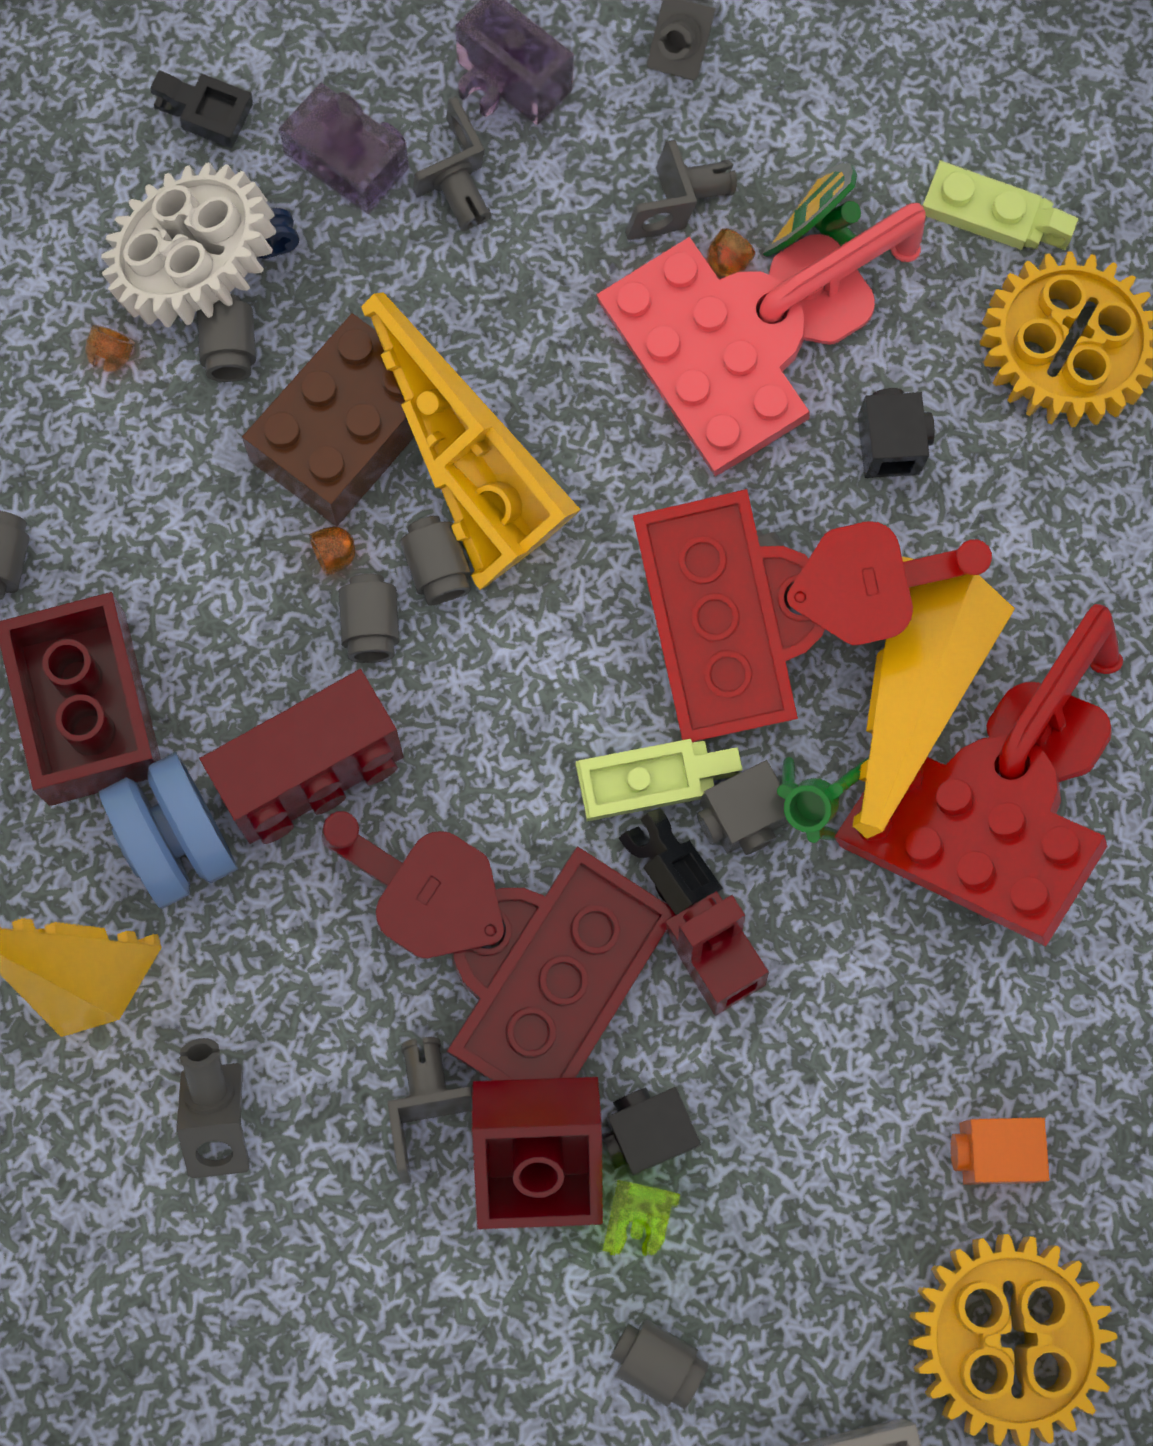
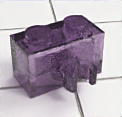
[455,0,574,125]
[279,82,409,214]

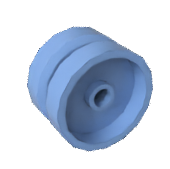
[99,752,238,909]

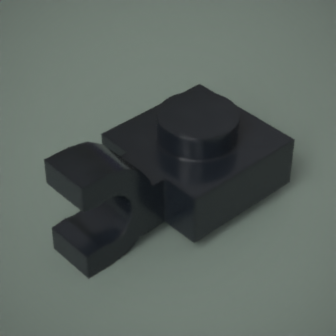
[150,70,253,148]
[619,807,723,915]

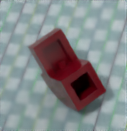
[665,891,769,1016]

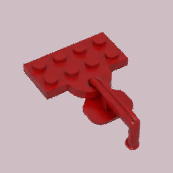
[633,489,992,742]
[835,604,1123,947]

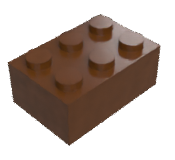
[242,313,414,527]

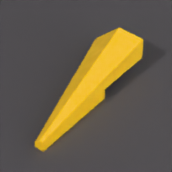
[361,292,581,590]
[853,556,1015,839]
[0,918,162,1037]

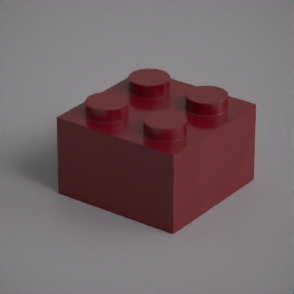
[472,1077,603,1230]

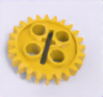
[980,251,1153,427]
[908,1234,1117,1446]

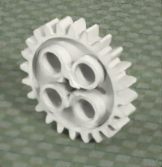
[101,163,276,327]

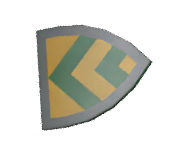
[762,163,861,257]

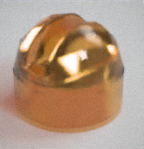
[707,228,755,277]
[85,325,135,372]
[309,526,356,576]

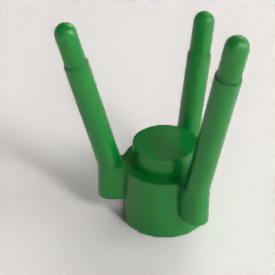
[777,756,869,843]

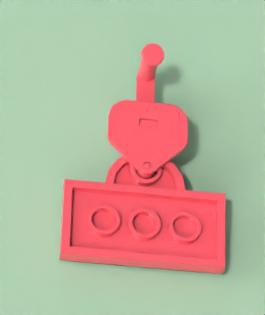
[596,203,926,476]

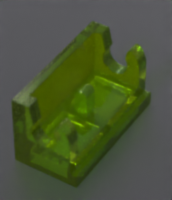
[598,1179,681,1256]

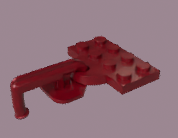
[322,811,675,1081]

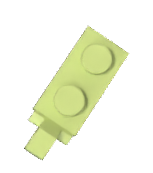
[923,160,1079,250]
[575,739,743,822]

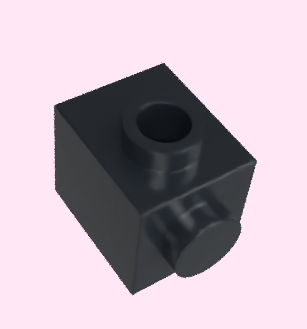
[858,388,935,478]
[602,1087,701,1177]

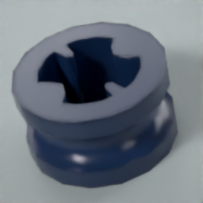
[258,208,300,259]

